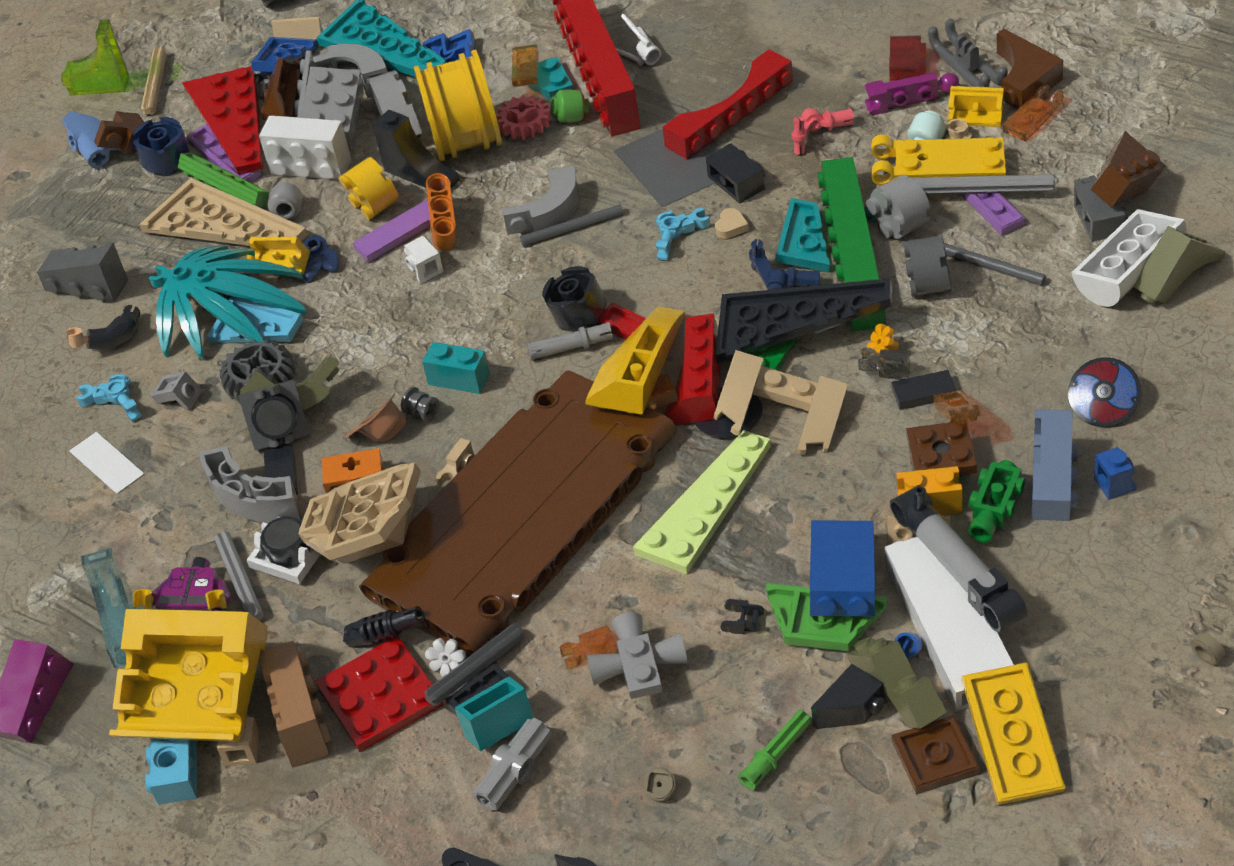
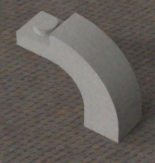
[313,44,387,84]
[502,165,579,235]

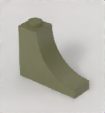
[1133,226,1226,304]

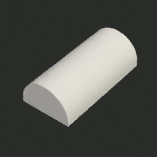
[1071,209,1186,307]

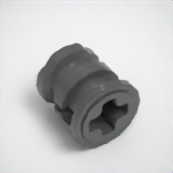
[400,386,439,421]

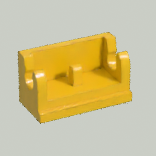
[948,86,1004,127]
[247,237,310,275]

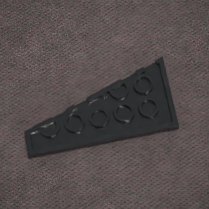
[715,278,892,363]

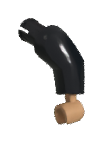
[66,305,141,350]

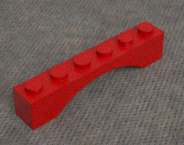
[662,49,793,159]

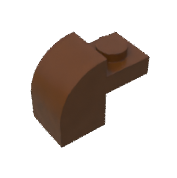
[94,111,144,155]

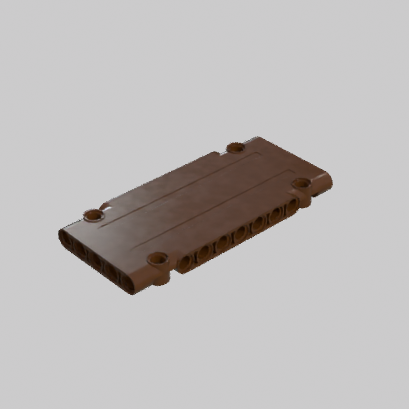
[359,370,677,657]

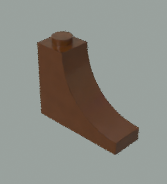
[996,28,1063,111]

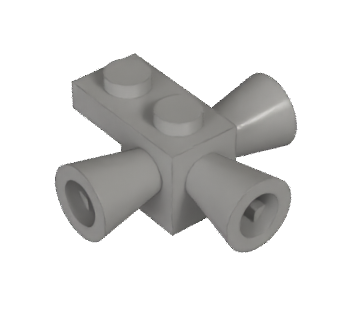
[586,612,688,699]

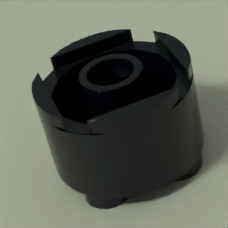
[542,266,606,330]

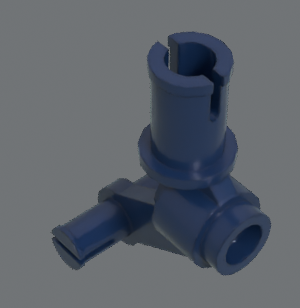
[749,239,821,290]

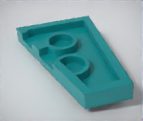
[775,198,830,273]

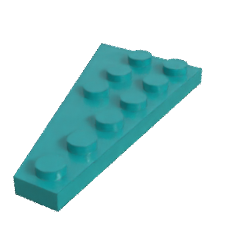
[317,0,446,77]

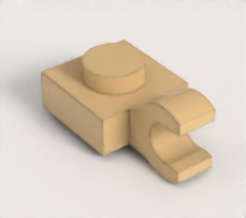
[436,438,474,487]

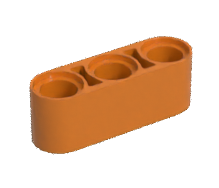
[426,173,456,251]

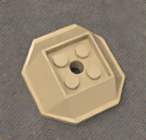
[298,462,421,564]

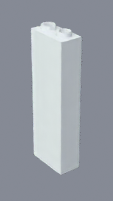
[885,537,1014,711]

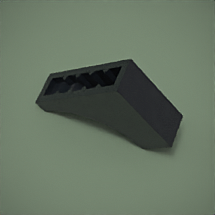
[372,109,460,188]

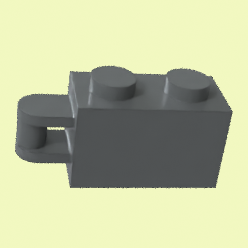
[1073,175,1128,242]

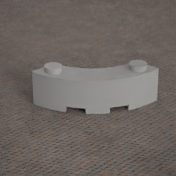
[363,70,422,137]
[199,446,300,523]

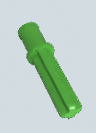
[738,710,812,790]

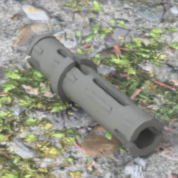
[527,322,613,360]

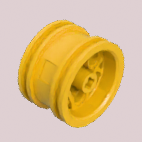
[414,50,502,162]

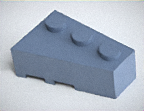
[1032,409,1078,521]

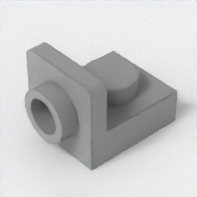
[151,371,202,410]

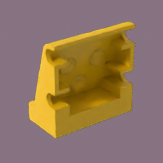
[109,609,268,742]

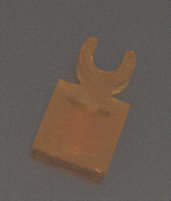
[559,625,619,670]

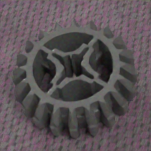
[219,338,296,404]

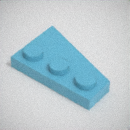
[206,296,303,344]

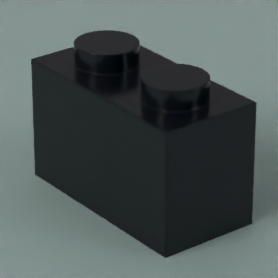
[706,143,765,204]

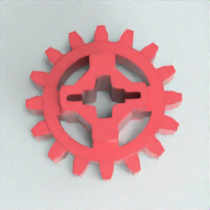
[496,95,552,140]

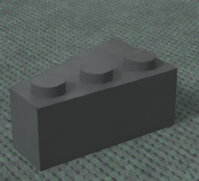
[37,242,128,302]

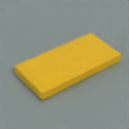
[961,662,1065,805]

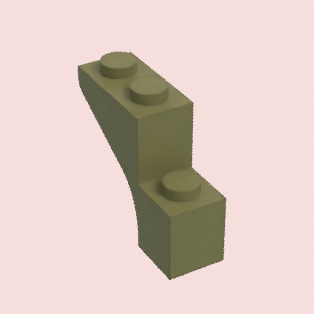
[847,637,947,729]

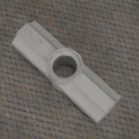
[472,718,552,812]

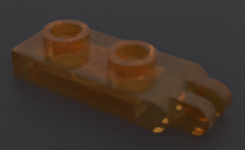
[933,390,980,424]

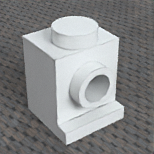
[404,236,444,284]

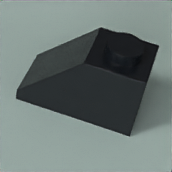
[811,664,885,729]

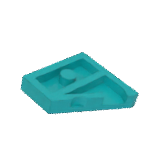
[512,57,574,100]

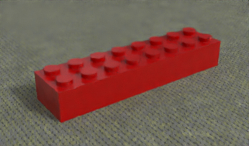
[551,0,641,137]

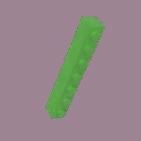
[178,153,269,207]

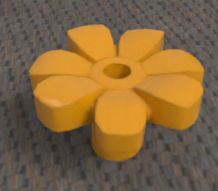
[867,324,899,361]

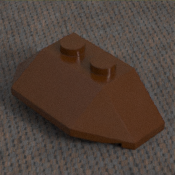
[261,58,303,121]

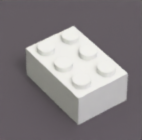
[259,116,352,180]

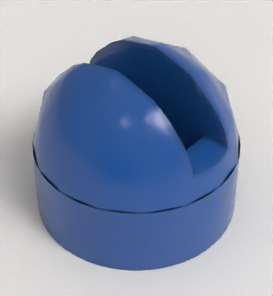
[895,632,923,658]

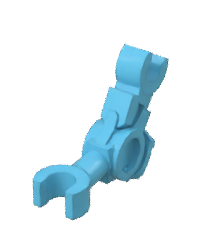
[656,208,710,260]
[76,374,142,422]

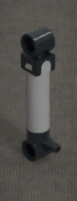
[890,485,1028,632]

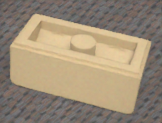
[272,17,323,47]

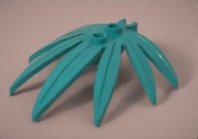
[149,246,307,359]

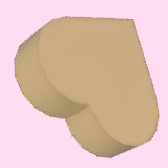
[715,208,749,239]

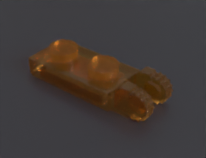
[1003,84,1064,142]

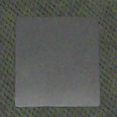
[614,129,721,206]

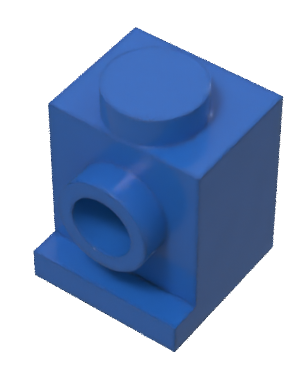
[1094,447,1137,500]

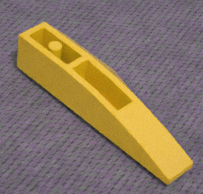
[586,306,685,415]

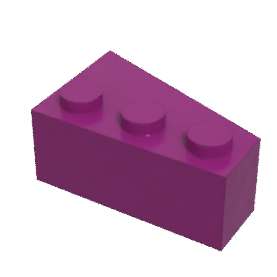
[0,639,74,743]

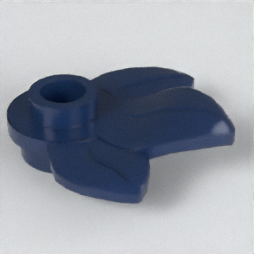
[302,235,339,283]

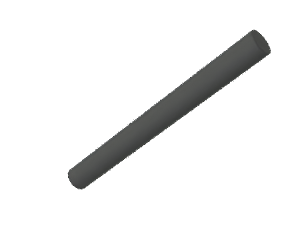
[519,204,623,247]
[944,243,1046,285]

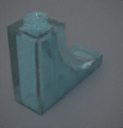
[81,548,137,668]

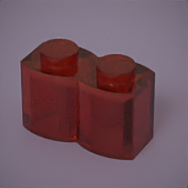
[889,35,926,82]

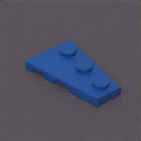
[251,37,318,75]

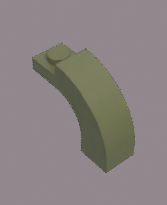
[240,352,339,410]

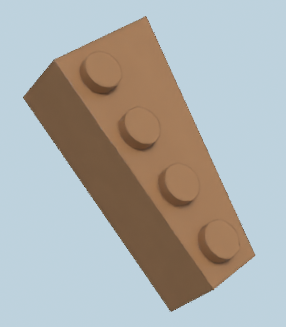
[259,640,331,768]

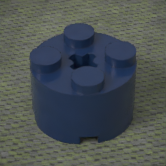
[133,117,190,176]

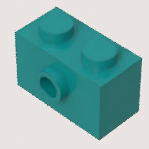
[422,342,490,394]
[455,676,534,751]

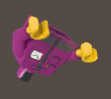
[133,557,232,611]

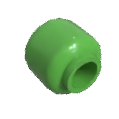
[551,90,589,123]

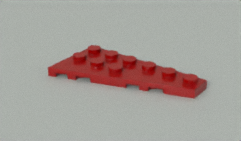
[182,66,263,175]

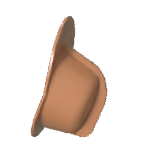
[343,393,407,442]

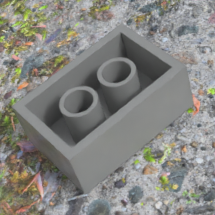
[300,66,363,150]

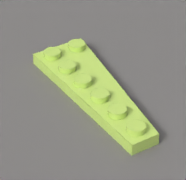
[633,430,771,574]

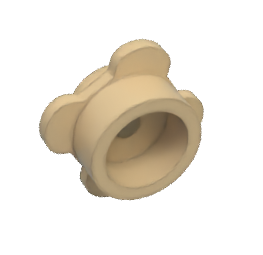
[945,119,972,139]

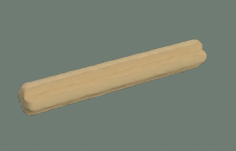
[141,46,167,116]

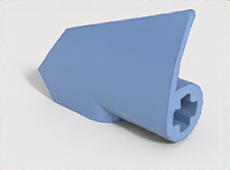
[62,111,121,168]

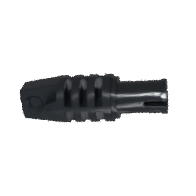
[343,606,425,647]

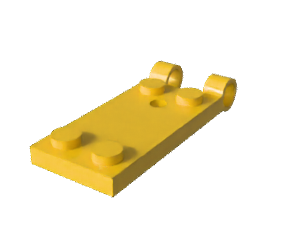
[871,134,1006,186]

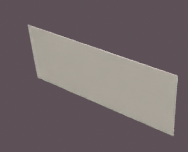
[69,432,144,494]

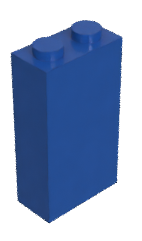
[810,520,875,617]

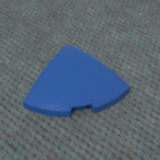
[422,29,476,63]

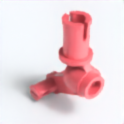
[791,108,854,155]

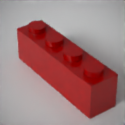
[664,313,721,425]

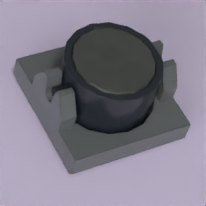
[238,379,310,451]

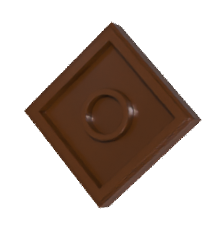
[892,715,980,795]

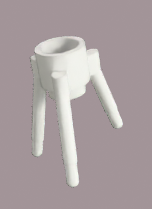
[616,14,661,66]

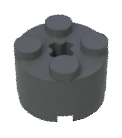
[903,235,952,297]

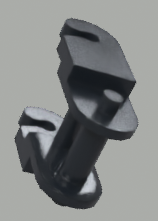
[720,599,765,635]

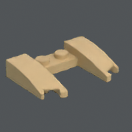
[714,350,848,455]

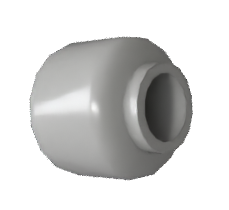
[268,182,303,220]

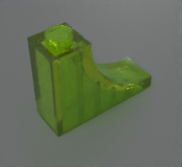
[61,19,130,96]

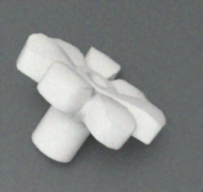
[425,638,466,677]

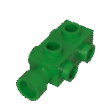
[968,460,1025,543]

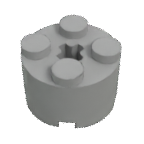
[866,175,930,239]

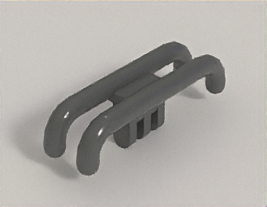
[928,19,1008,87]

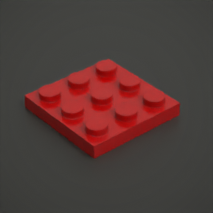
[315,637,444,752]

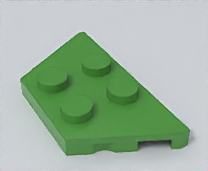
[766,583,887,651]

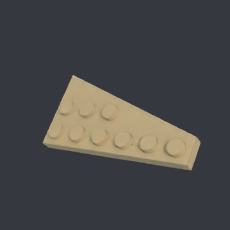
[139,178,308,246]

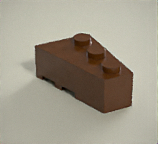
[1091,131,1166,208]

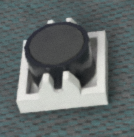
[247,516,321,584]

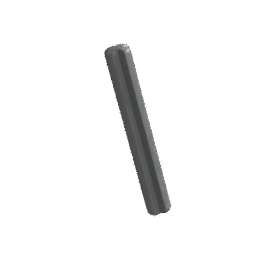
[424,624,524,706]

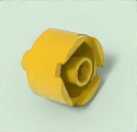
[338,157,399,220]

